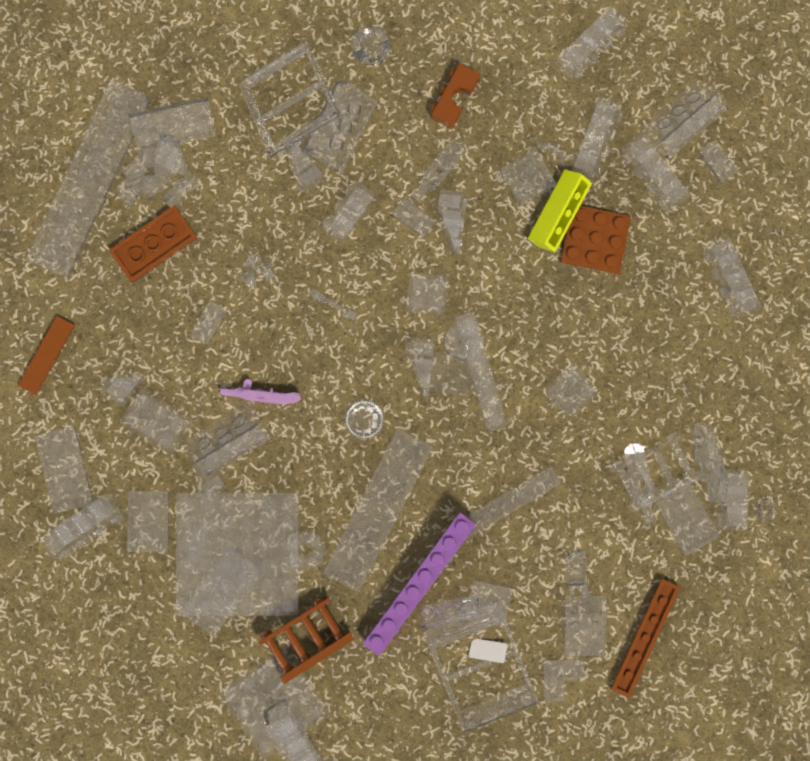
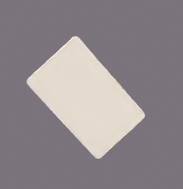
[469,639,507,663]

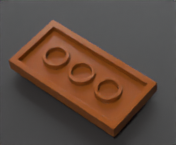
[109,205,198,284]

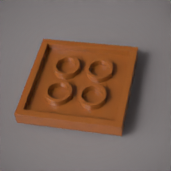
[561,205,631,275]

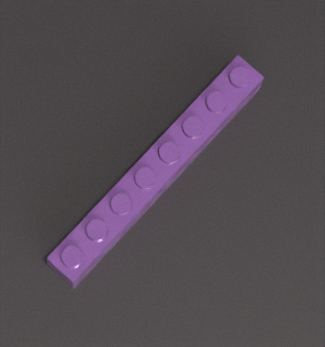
[363,511,477,656]

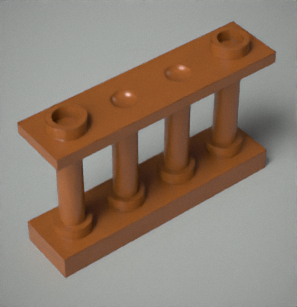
[258,597,354,684]

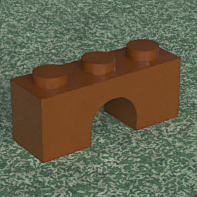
[430,63,481,130]

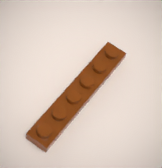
[610,578,681,698]

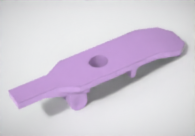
[220,379,301,405]

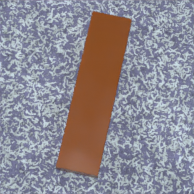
[18,316,75,395]

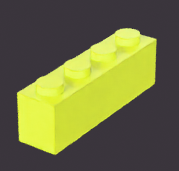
[528,170,592,253]

